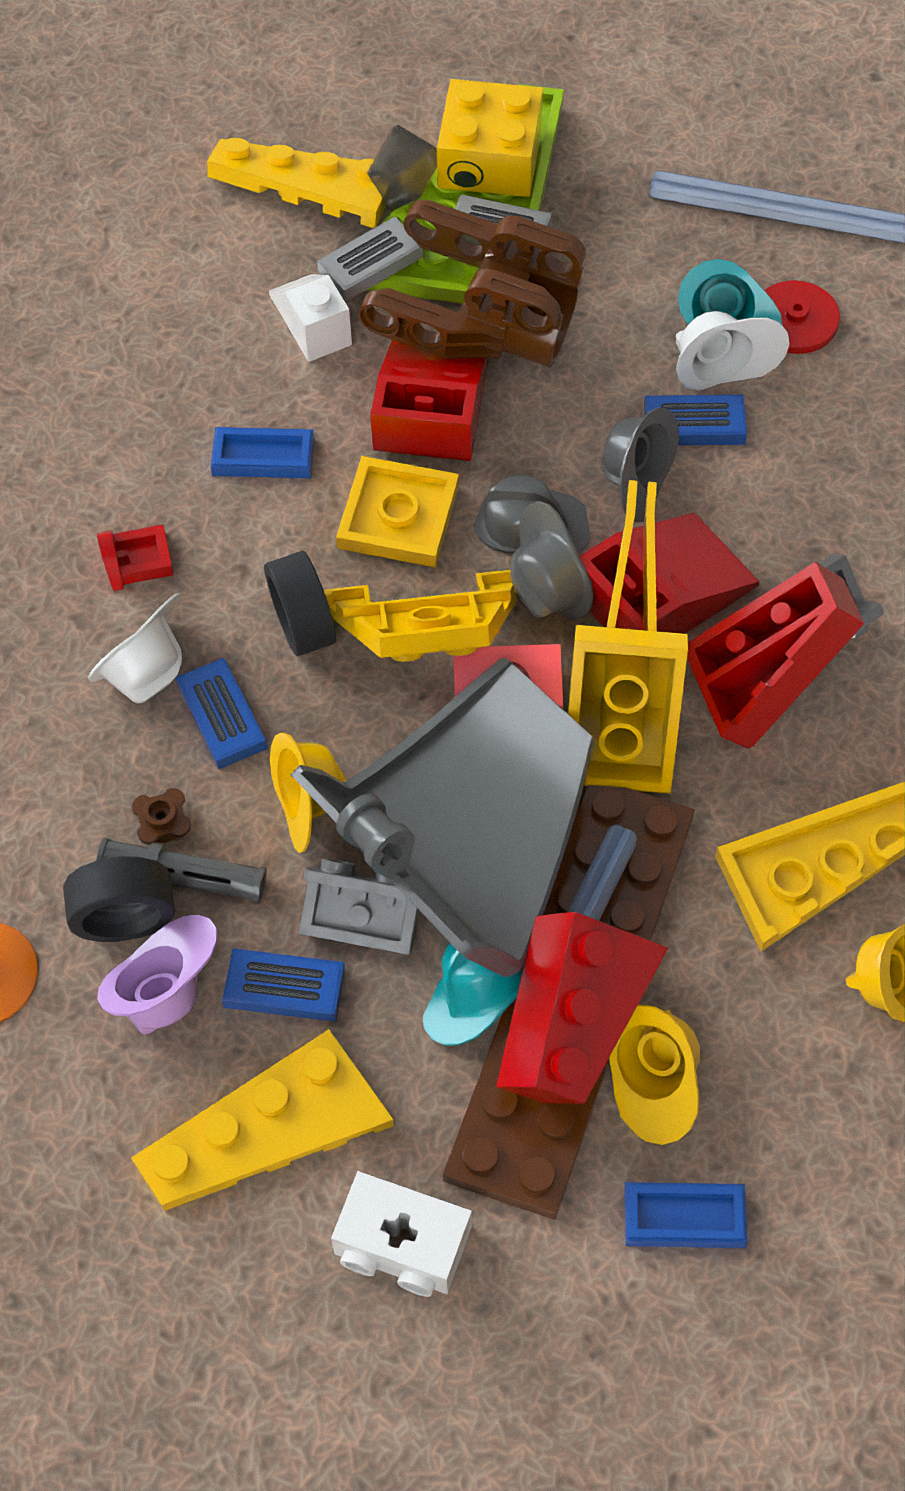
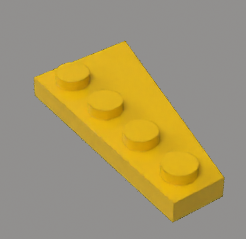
[207,138,398,228]
[715,781,905,951]
[131,1029,394,1211]

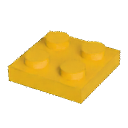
[336,456,459,568]

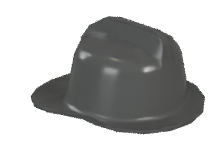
[602,407,679,522]
[473,474,591,553]
[510,501,594,620]

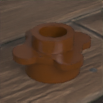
[131,788,191,845]

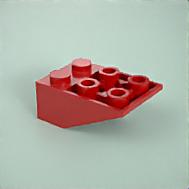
[370,340,489,461]
[578,513,760,634]

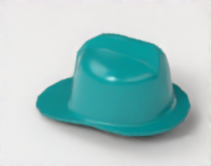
[678,259,783,326]
[423,943,525,1046]

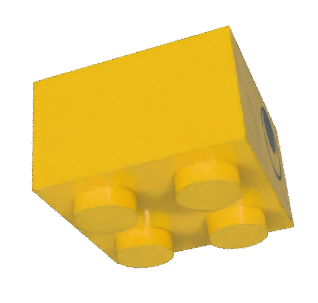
[437,79,543,197]

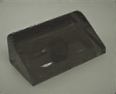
[367,125,437,211]

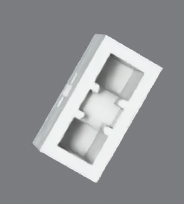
[331,1171,472,1297]

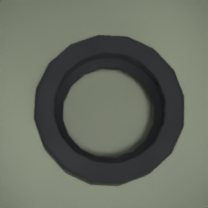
[264,551,336,656]
[63,856,175,942]

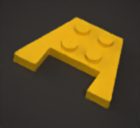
[324,570,518,662]

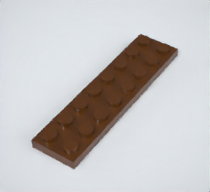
[443,785,695,1220]

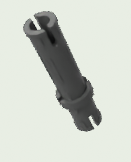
[96,838,267,902]

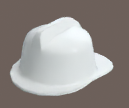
[676,311,790,391]
[88,593,182,704]

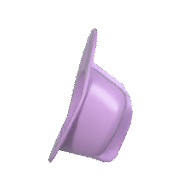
[97,915,218,1035]

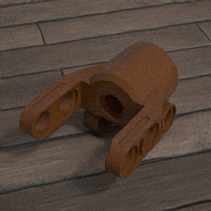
[358,200,586,368]

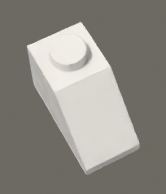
[269,274,352,362]

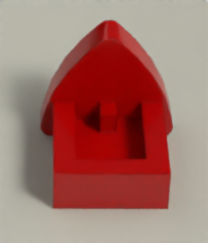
[97,524,174,591]

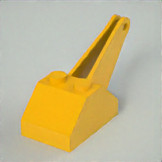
[568,480,688,794]

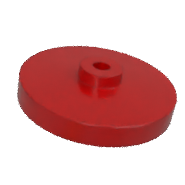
[764,280,840,354]

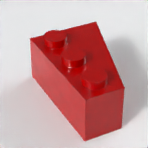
[687,562,865,749]
[496,912,668,1104]

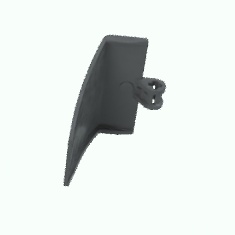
[291,658,595,977]

